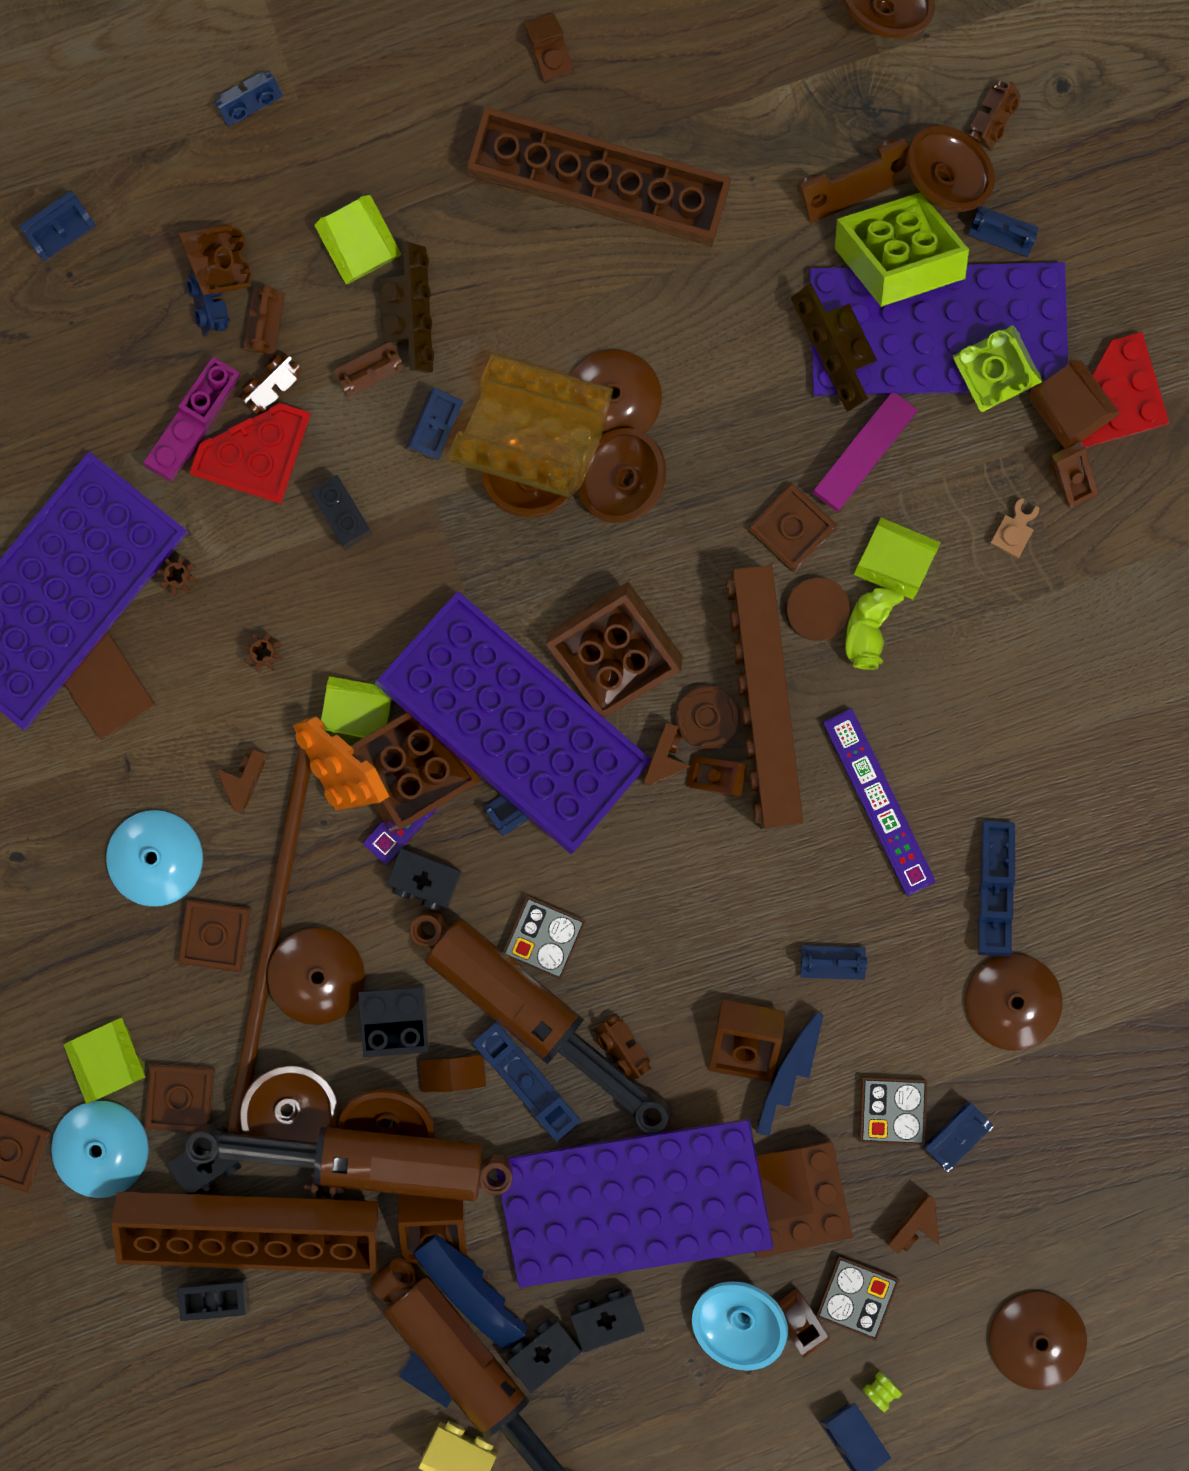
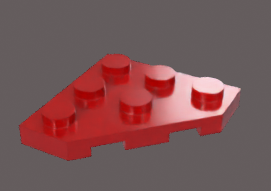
[1081,332,1169,448]
[189,403,312,505]

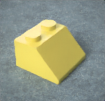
[419,1421,497,1471]

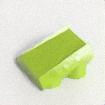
[314,195,402,284]
[953,325,1042,412]
[853,517,941,600]
[321,676,393,745]
[63,1018,145,1105]

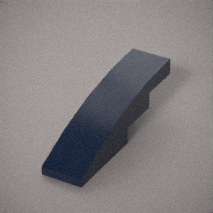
[978,821,1015,957]
[755,1012,823,1136]
[414,1234,527,1350]

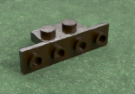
[379,242,434,373]
[791,284,878,411]

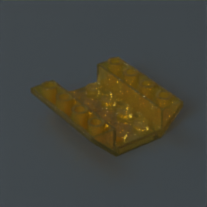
[447,353,613,498]

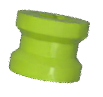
[862,1371,903,1413]

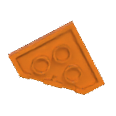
[293,717,390,811]

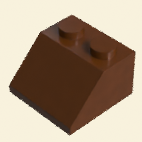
[708,1000,786,1082]
[398,1194,467,1264]

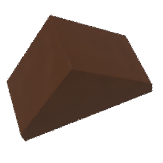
[419,1054,486,1092]

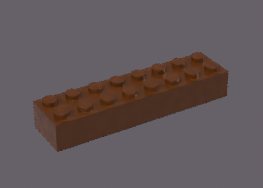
[467,107,731,247]
[726,565,803,829]
[111,1192,380,1274]

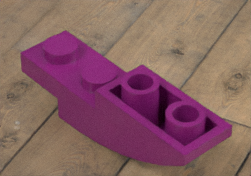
[143,357,240,483]

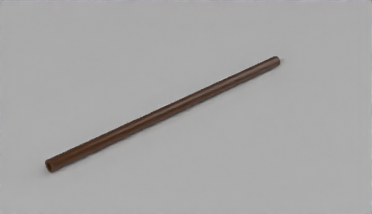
[226,746,311,1134]

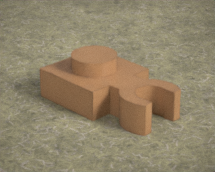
[990,498,1039,559]

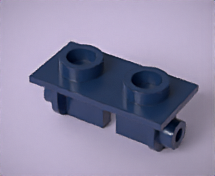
[214,71,283,127]
[968,206,1039,258]
[186,270,230,337]
[800,945,867,980]

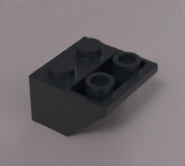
[358,986,428,1057]

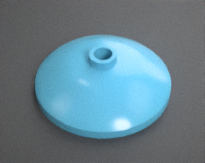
[106,810,203,906]
[51,1100,149,1198]
[692,1281,788,1371]

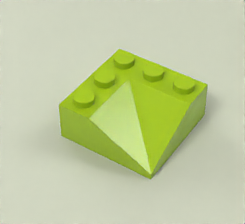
[835,192,969,307]

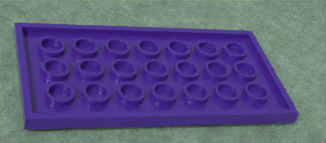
[809,262,1068,397]
[0,452,189,731]
[375,591,652,854]
[496,1118,774,1288]

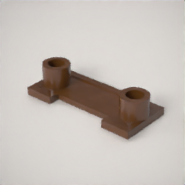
[797,138,911,223]

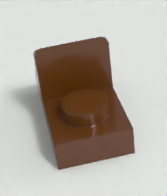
[524,13,574,84]
[1049,442,1099,509]
[643,722,691,786]
[217,749,269,814]
[686,756,747,797]
[886,1192,940,1254]
[777,1288,830,1358]

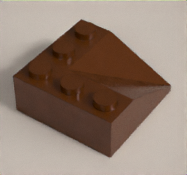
[546,581,683,718]
[351,713,481,834]
[755,1139,853,1258]

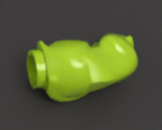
[845,588,904,670]

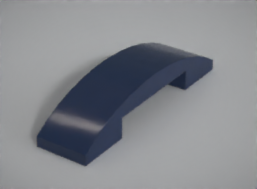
[472,1022,581,1142]

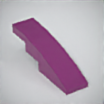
[813,393,918,512]

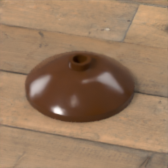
[843,0,935,38]
[906,125,995,212]
[566,349,662,441]
[577,428,666,523]
[482,431,578,517]
[268,928,365,1025]
[965,954,1063,1051]
[240,1065,338,1142]
[338,1089,435,1138]
[989,1291,1087,1390]

